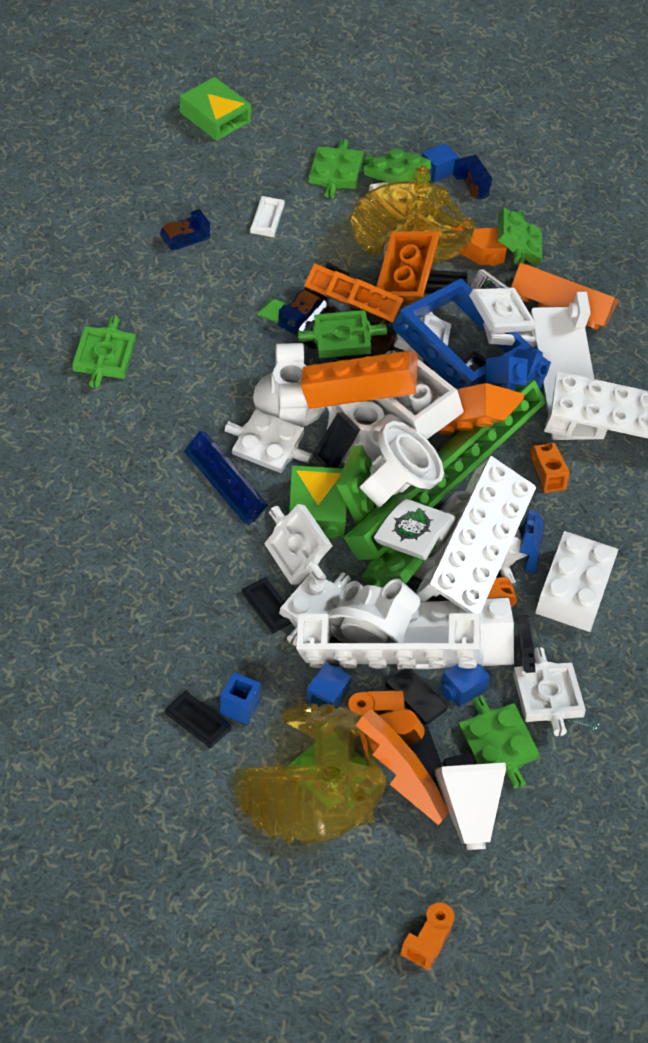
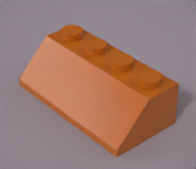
[511,262,619,330]
[301,351,418,409]

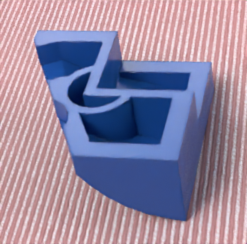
[519,509,545,573]

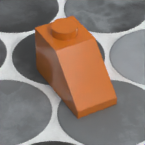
[451,227,507,266]

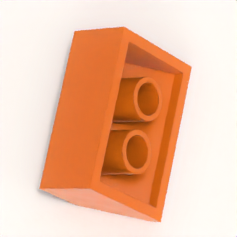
[376,231,440,312]
[438,383,524,434]

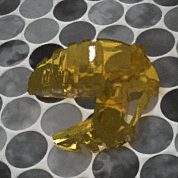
[351,165,475,264]
[234,704,386,844]

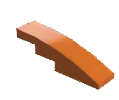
[304,263,404,323]
[355,709,449,825]

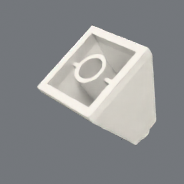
[434,763,506,850]

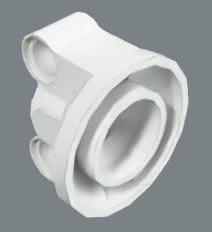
[253,343,325,427]
[327,401,402,465]
[359,421,444,507]
[328,578,420,643]

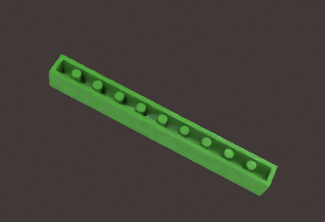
[344,380,546,560]

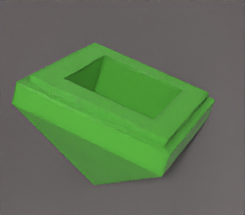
[257,297,291,324]

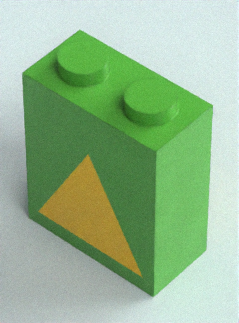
[180,77,252,141]
[289,466,346,539]

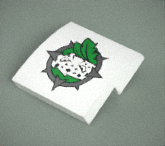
[374,499,456,561]

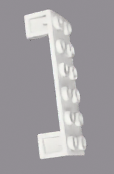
[531,292,607,440]
[544,372,648,438]
[416,456,536,613]
[296,613,484,669]

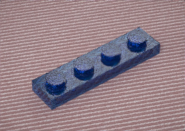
[184,431,268,525]

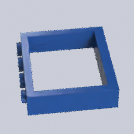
[392,278,532,389]

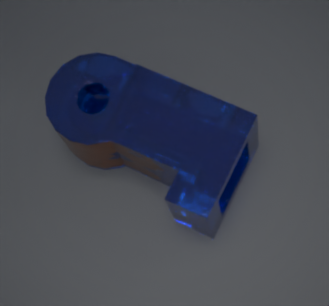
[453,154,492,199]
[160,209,210,251]
[278,289,322,335]

